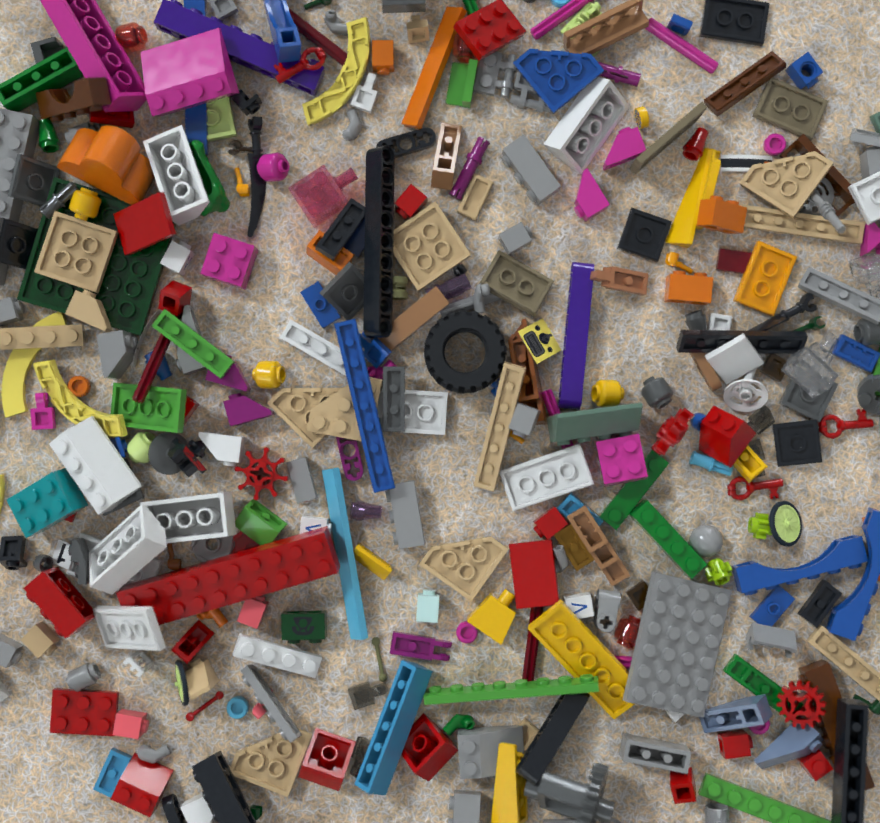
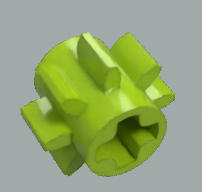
[748,513,772,540]
[705,558,732,585]

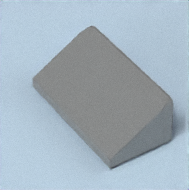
[286,457,318,503]

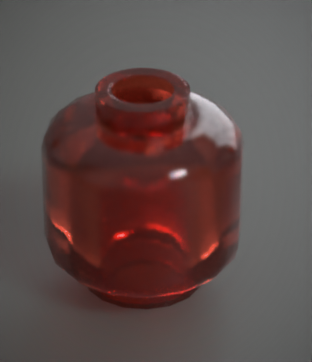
[115,22,148,53]
[452,33,477,63]
[614,615,641,649]

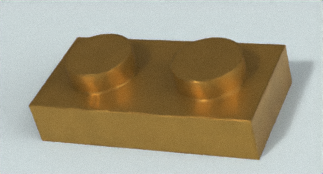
[554,523,594,571]

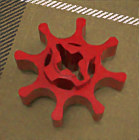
[651,408,694,455]
[235,447,289,500]

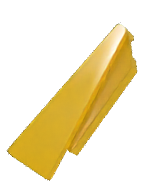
[665,148,721,248]

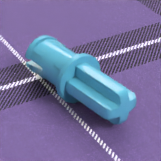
[689,451,733,476]

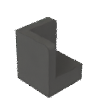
[30,37,63,64]

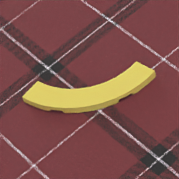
[302,17,371,126]
[1,312,68,418]
[33,359,128,437]

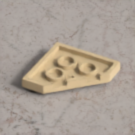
[740,151,834,219]
[307,377,383,441]
[267,388,342,448]
[419,536,509,602]
[230,729,312,797]

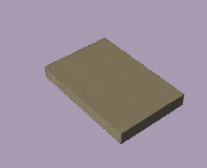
[752,78,829,141]
[479,250,554,317]

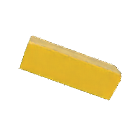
[733,445,768,483]
[354,543,393,580]

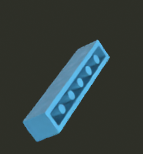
[354,660,433,795]

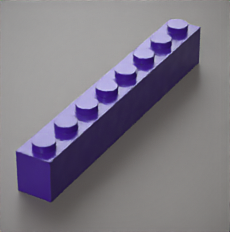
[154,0,325,96]

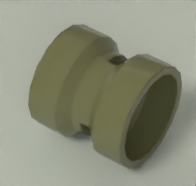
[393,276,408,300]

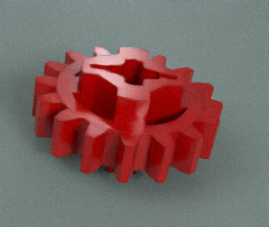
[776,679,827,729]

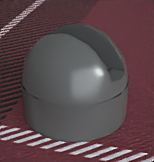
[33,554,53,572]

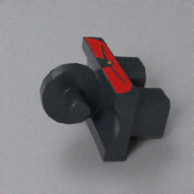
[167,437,207,477]

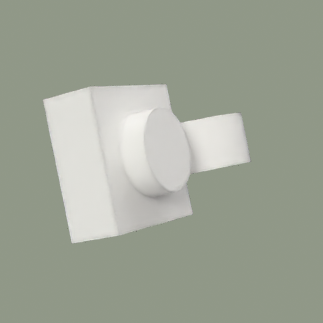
[351,72,378,113]

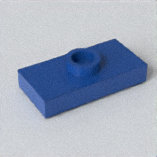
[300,281,341,329]
[831,334,880,373]
[749,585,795,626]

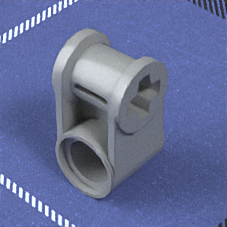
[594,589,621,632]

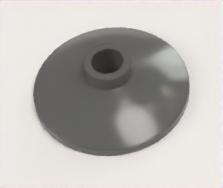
[148,432,189,475]

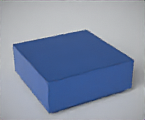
[667,14,693,36]

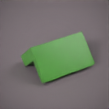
[446,59,478,108]
[235,499,287,545]

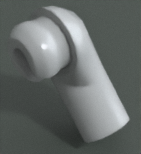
[324,10,348,35]
[553,545,569,574]

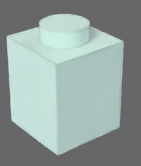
[416,589,440,623]

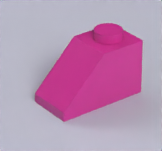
[602,127,646,170]
[574,168,610,222]

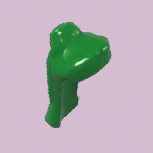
[189,140,230,217]

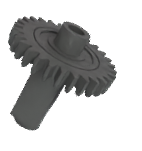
[524,763,615,823]

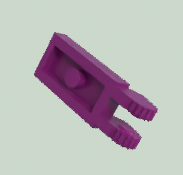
[390,631,452,661]

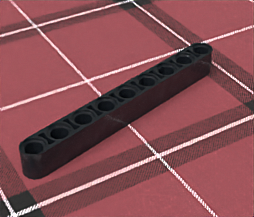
[363,145,395,338]

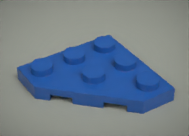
[513,49,604,114]

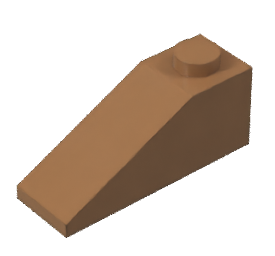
[431,123,462,191]

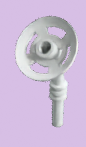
[723,330,772,412]

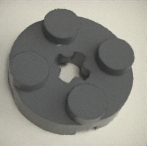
[857,374,880,416]

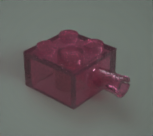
[288,165,358,228]

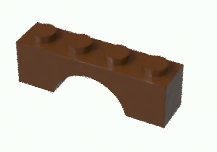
[36,77,111,123]

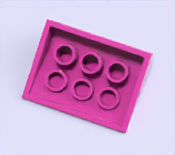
[140,28,239,116]

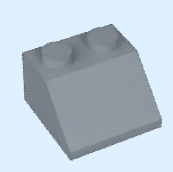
[96,330,139,380]

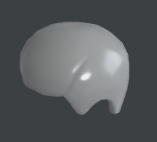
[689,525,723,557]

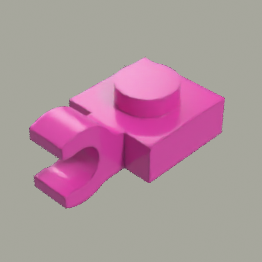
[30,393,56,430]

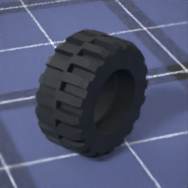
[424,310,507,394]

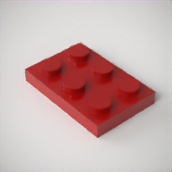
[453,0,526,61]
[50,688,119,736]

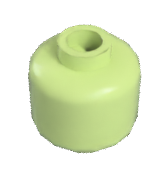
[127,431,156,463]

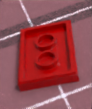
[113,192,176,255]
[509,539,560,609]

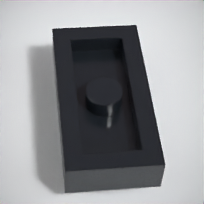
[797,580,842,628]

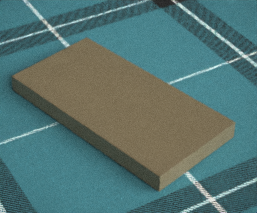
[629,102,707,174]

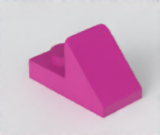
[860,223,880,257]

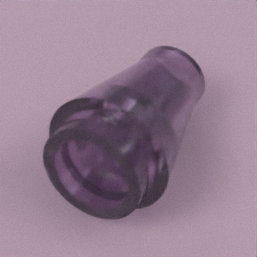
[350,500,382,521]

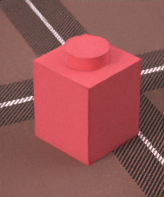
[237,595,269,629]
[113,709,149,739]

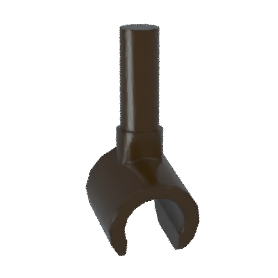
[228,140,253,155]

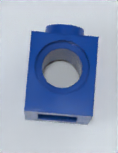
[785,52,823,89]

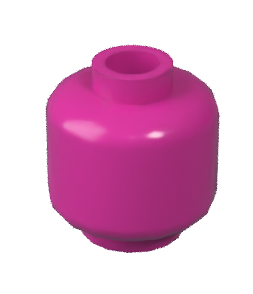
[257,152,289,182]

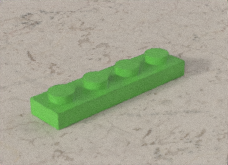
[152,309,235,379]

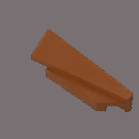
[508,318,547,425]

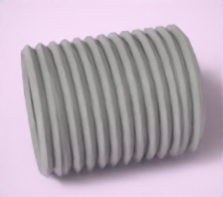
[705,803,729,823]

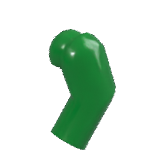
[442,714,475,736]

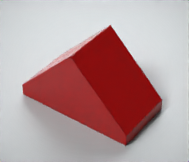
[171,620,215,664]

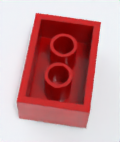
[23,566,95,639]

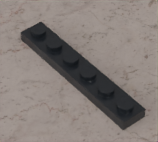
[676,330,808,354]

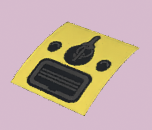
[518,318,561,364]

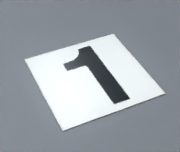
[52,539,72,570]

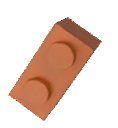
[697,196,747,234]
[664,271,713,305]

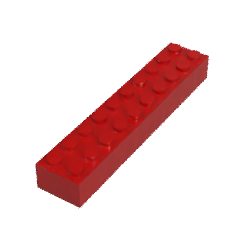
[116,526,340,625]

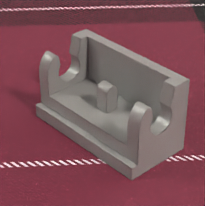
[745,622,797,658]

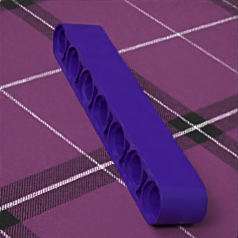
[558,262,594,410]

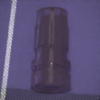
[425,273,471,300]

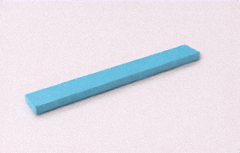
[322,468,368,640]

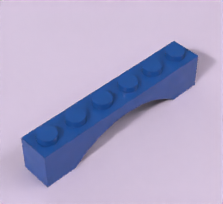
[263,0,301,63]
[826,507,880,641]
[731,535,868,595]

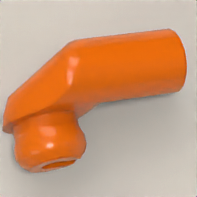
[196,608,228,628]

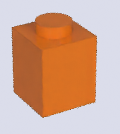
[372,40,394,75]

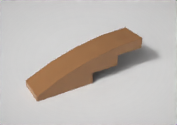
[372,286,450,351]
[567,505,630,586]

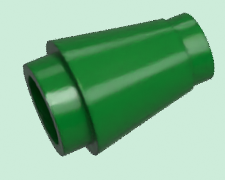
[38,119,61,153]

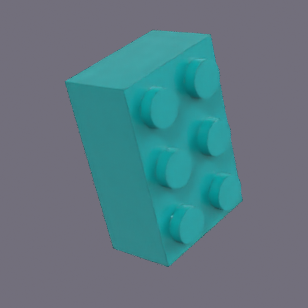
[6,468,88,538]

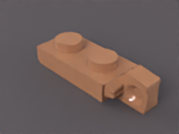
[590,266,649,296]

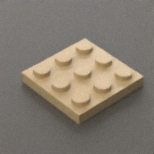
[393,201,472,291]
[34,211,118,293]

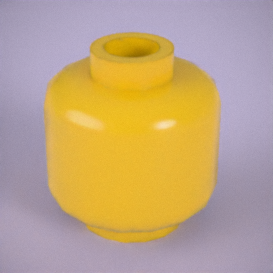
[69,187,102,221]
[252,361,286,389]
[591,380,625,407]

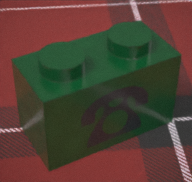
[281,610,327,644]

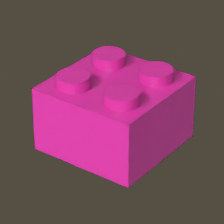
[200,233,259,290]
[596,434,648,487]

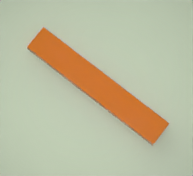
[401,6,467,129]

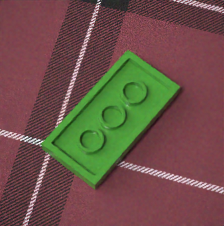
[111,383,187,433]

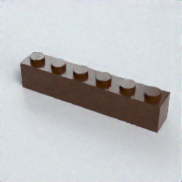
[798,659,875,791]

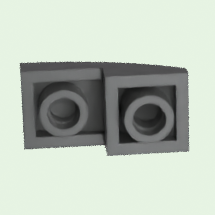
[68,538,90,585]

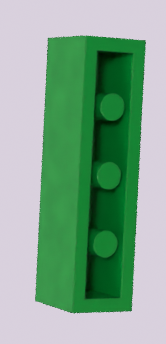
[0,47,84,112]
[629,499,707,579]

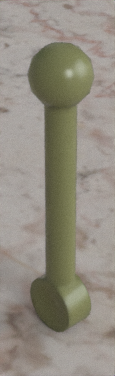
[372,637,387,682]

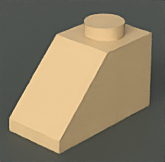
[65,289,113,332]
[185,658,219,700]

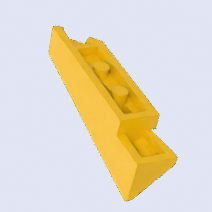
[491,742,528,823]

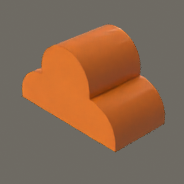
[57,125,155,205]

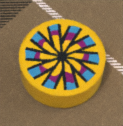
[634,106,649,129]

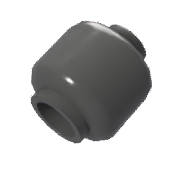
[853,318,880,346]
[641,376,673,409]

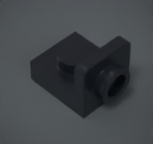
[230,89,262,116]
[0,536,27,570]

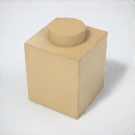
[20,622,60,658]

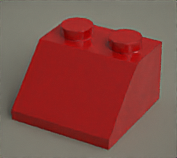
[699,406,756,468]
[401,713,458,782]
[298,728,356,791]
[110,753,174,817]

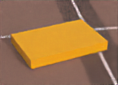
[733,241,797,316]

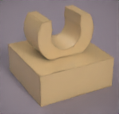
[406,15,430,44]

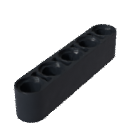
[515,693,590,785]

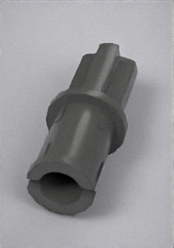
[39,182,79,219]

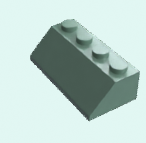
[546,403,642,446]

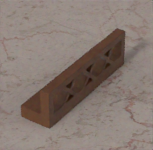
[779,134,855,217]

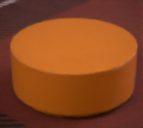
[68,376,91,397]

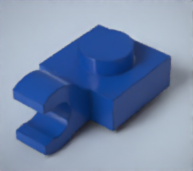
[359,331,392,369]

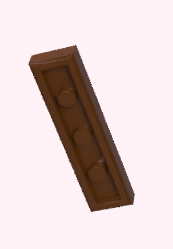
[704,51,786,117]

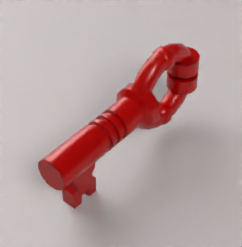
[273,47,327,84]
[818,409,874,439]
[727,476,783,501]

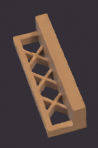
[563,0,649,54]

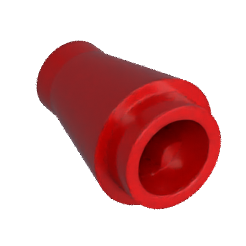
[682,127,709,161]

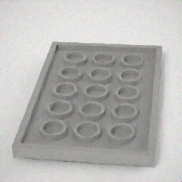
[623,571,732,718]

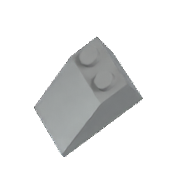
[457,725,524,779]

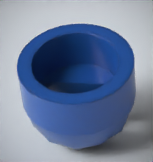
[690,413,706,431]

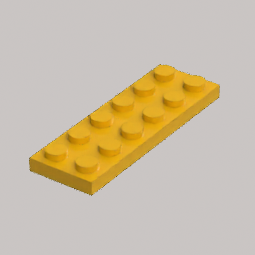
[528,599,634,719]

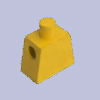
[467,589,516,645]

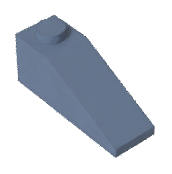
[699,694,773,733]
[754,715,824,769]

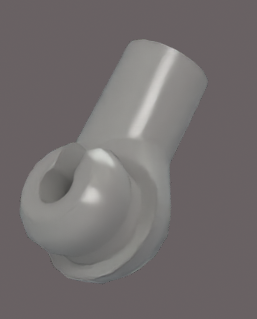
[342,109,362,141]
[473,283,490,314]
[137,744,171,764]

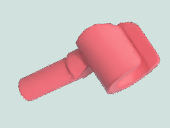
[252,689,273,719]

